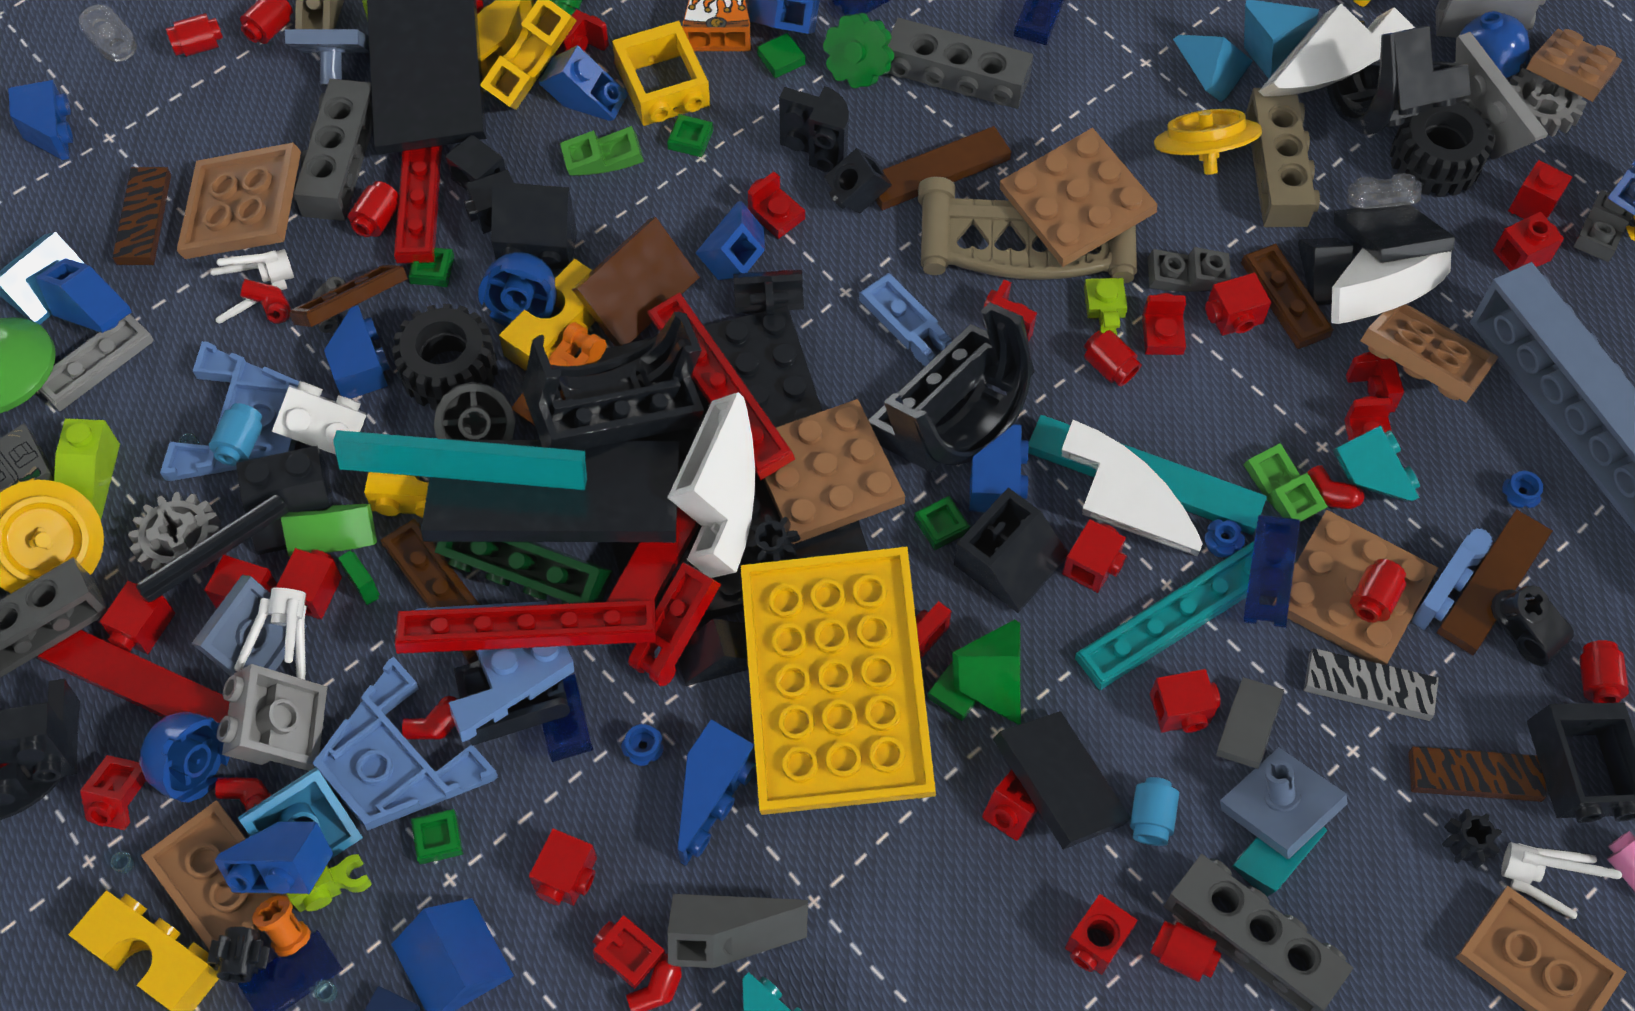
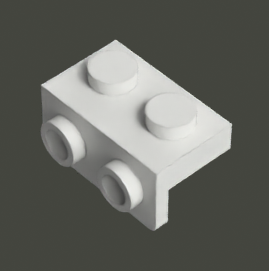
[272,381,366,455]

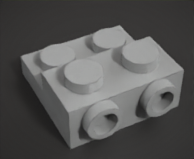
[217,664,327,771]

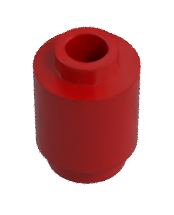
[240,0,293,44]
[166,13,223,57]
[348,181,399,237]
[1084,330,1142,387]
[1350,559,1406,623]
[1579,640,1629,703]
[1150,920,1222,982]

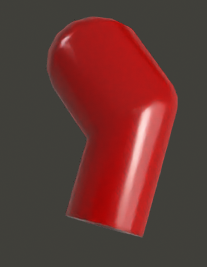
[240,279,291,324]
[1307,465,1365,509]
[402,696,458,740]
[215,777,272,812]
[625,954,682,1011]

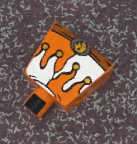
[682,0,751,51]

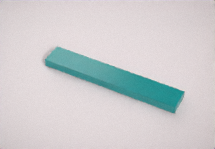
[1028,415,1267,535]
[333,430,587,490]
[1075,531,1297,691]

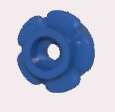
[1502,471,1543,508]
[1204,519,1245,558]
[621,724,664,766]

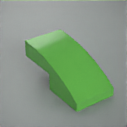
[560,126,644,175]
[1243,443,1328,526]
[281,504,377,556]

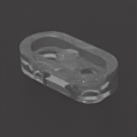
[79,5,137,62]
[1347,173,1422,209]

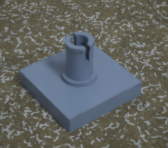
[285,29,370,86]
[191,575,307,676]
[1220,747,1348,859]

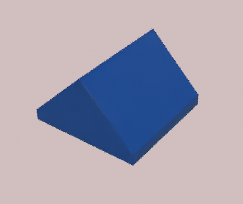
[391,898,514,1011]

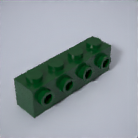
[435,542,613,604]

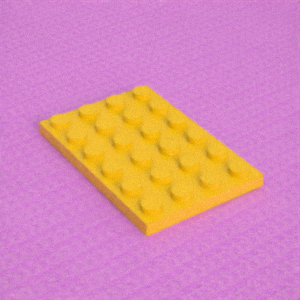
[741,547,936,815]

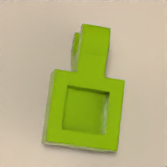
[1084,278,1127,335]
[287,854,372,912]

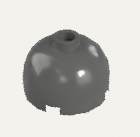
[434,382,515,440]

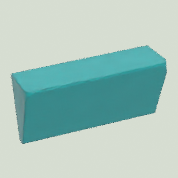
[1231,827,1327,897]

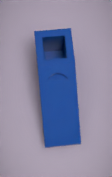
[678,719,756,866]

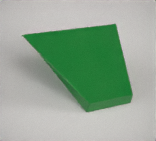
[952,619,1021,725]

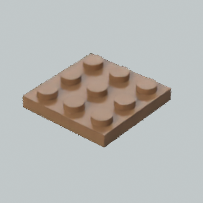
[1000,128,1158,267]
[177,142,301,259]
[1360,304,1499,403]
[763,399,905,544]
[1270,510,1438,665]

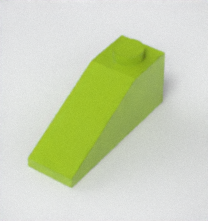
[54,418,120,520]

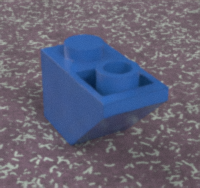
[747,0,820,34]
[538,45,628,121]
[8,80,73,160]
[695,201,765,280]
[35,258,132,333]
[324,305,390,399]
[969,424,1029,512]
[214,822,333,894]

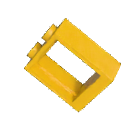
[612,20,710,126]

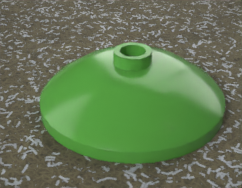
[0,317,56,413]

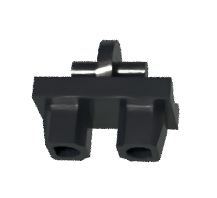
[733,270,804,315]

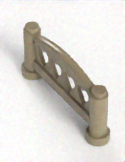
[918,177,1137,284]

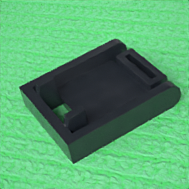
[454,661,570,746]

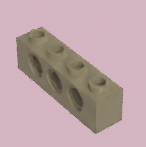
[1246,88,1320,227]

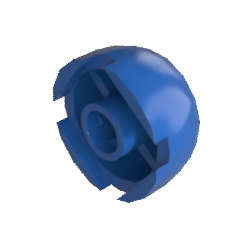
[1459,11,1530,78]
[478,252,557,327]
[139,711,230,803]

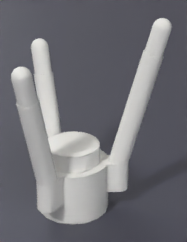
[210,249,294,324]
[234,588,307,680]
[1501,842,1622,919]

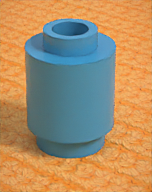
[209,403,263,466]
[1130,777,1179,846]

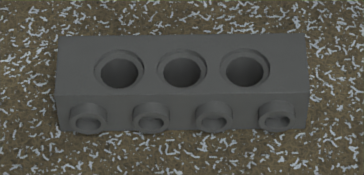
[888,17,1034,109]
[292,78,373,221]
[0,557,108,678]
[1163,853,1354,1011]

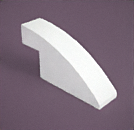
[1258,3,1415,96]
[1331,248,1452,324]
[667,392,755,578]
[1061,420,1203,556]

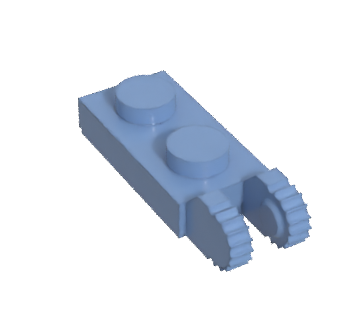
[859,273,952,366]
[1411,528,1493,630]

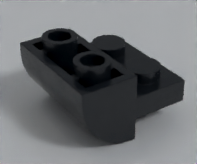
[779,86,849,172]

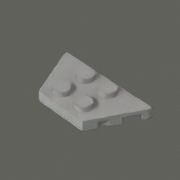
[1455,32,1548,160]

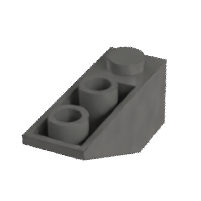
[668,894,808,968]

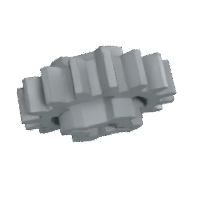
[1509,68,1587,137]
[128,492,222,576]

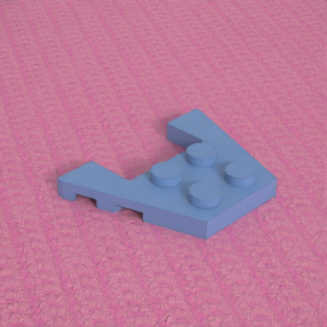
[160,341,299,481]
[416,601,574,742]
[313,656,498,831]

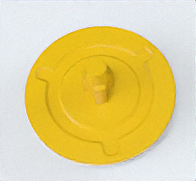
[1154,109,1262,175]
[0,480,104,594]

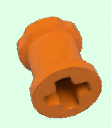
[252,895,311,957]

